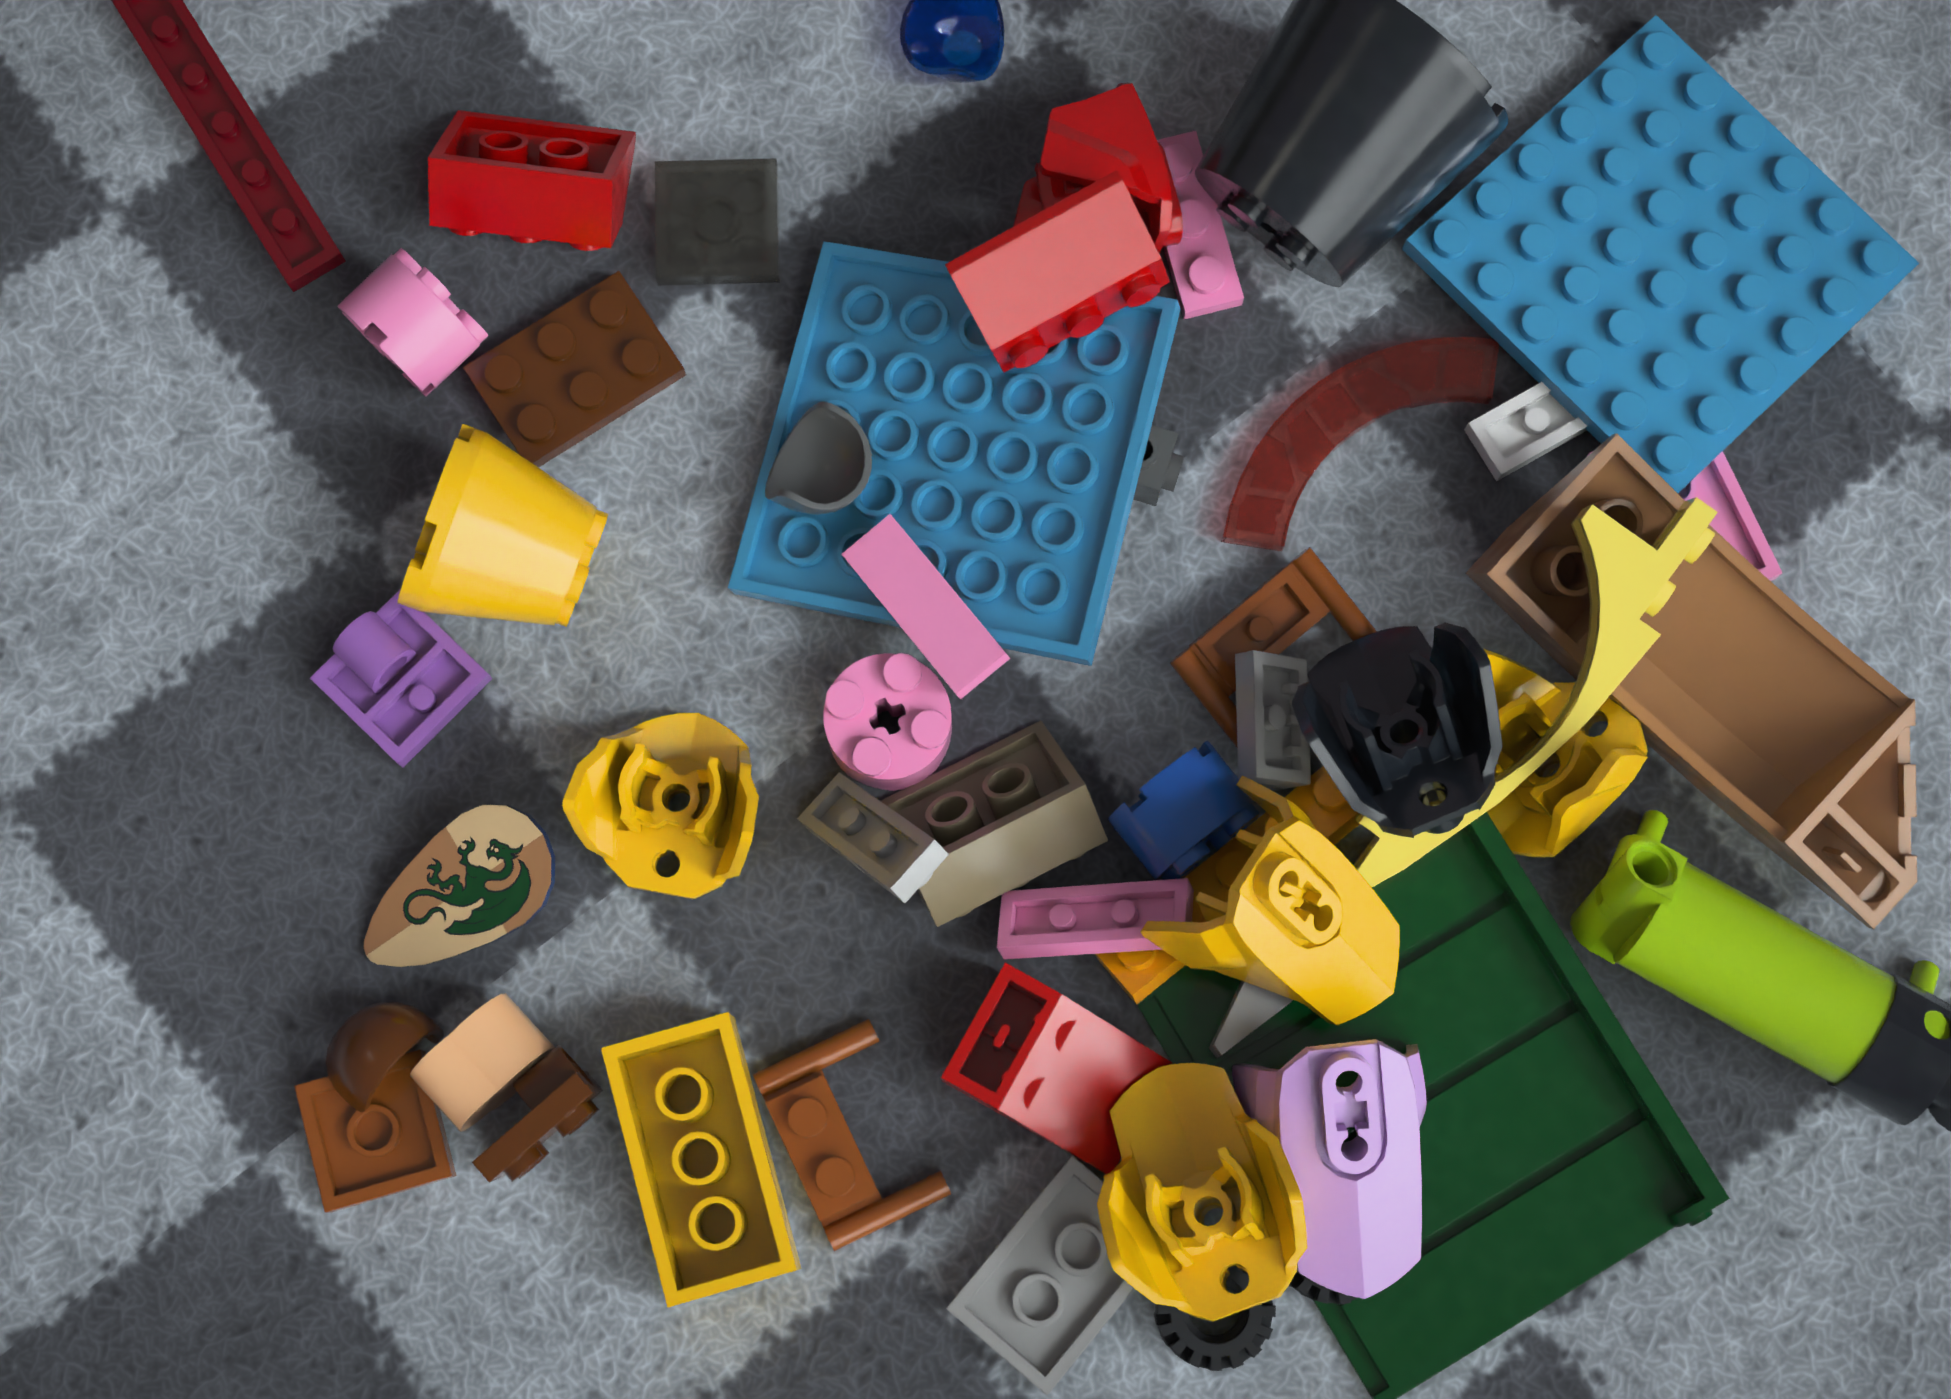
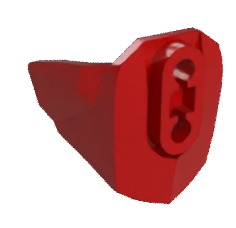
[1013,82,1183,253]

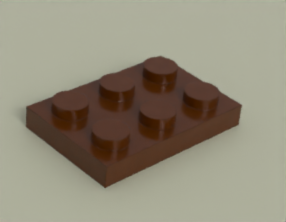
[463,271,686,467]

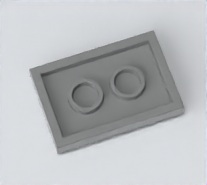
[946,1156,1134,1395]

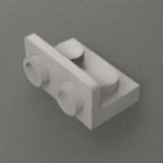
[1235,650,1311,791]

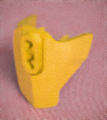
[1140,775,1400,1025]
[1097,1063,1308,1322]

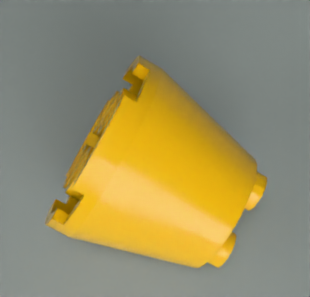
[397,424,608,627]

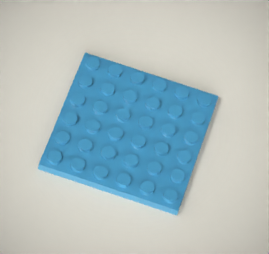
[1402,15,1919,493]
[728,241,1181,666]

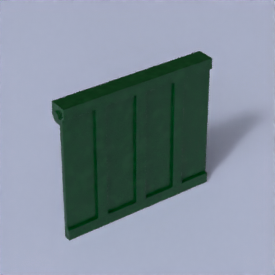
[1137,812,1730,1399]

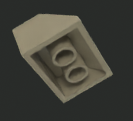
[881,720,1108,927]

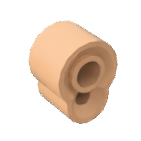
[410,993,554,1132]

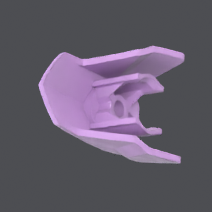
[1232,1039,1427,1299]

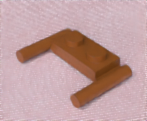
[1170,547,1377,748]
[753,1019,951,1251]

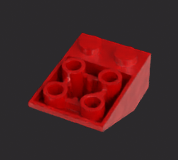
[941,962,1172,1174]

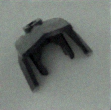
[1291,622,1503,838]

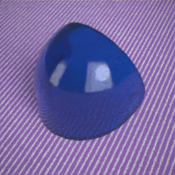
[900,0,1005,83]

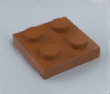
[294,1050,457,1213]

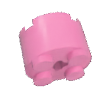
[337,248,488,397]
[823,653,952,791]

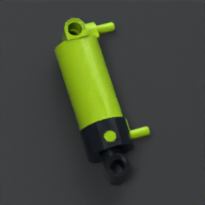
[1570,810,1951,1131]

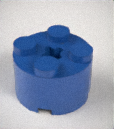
[1108,741,1260,880]

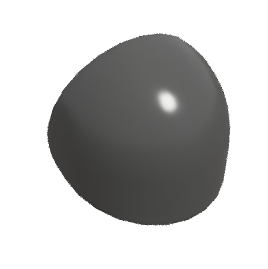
[765,402,872,515]

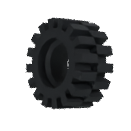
[1154,1266,1276,1371]

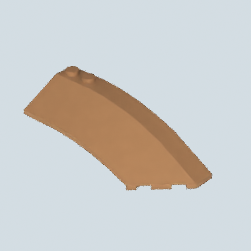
[1465,433,1917,929]

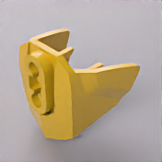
[1484,649,1648,857]
[562,713,759,899]

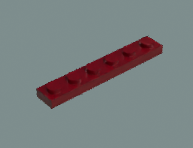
[111,0,346,292]

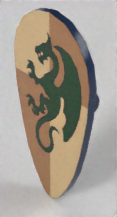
[364,804,555,967]

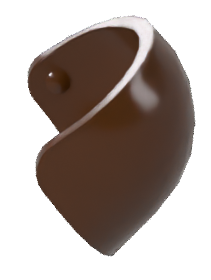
[326,1002,444,1112]

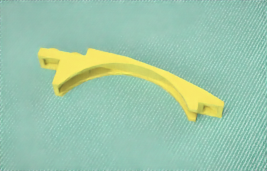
[1353,497,1718,887]

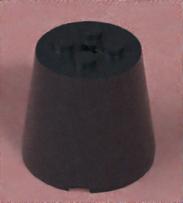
[1195,0,1508,287]

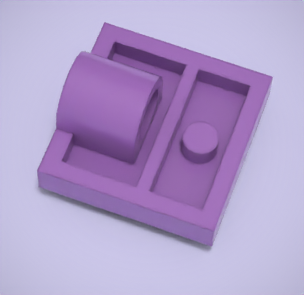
[310,589,493,768]

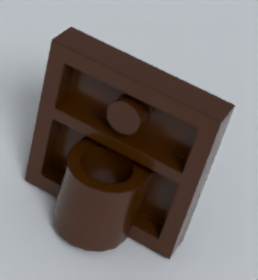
[472,1045,603,1183]

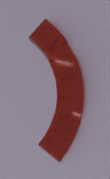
[1221,337,1499,552]

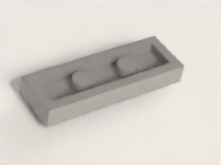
[797,772,949,904]

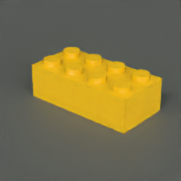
[601,1012,802,1308]

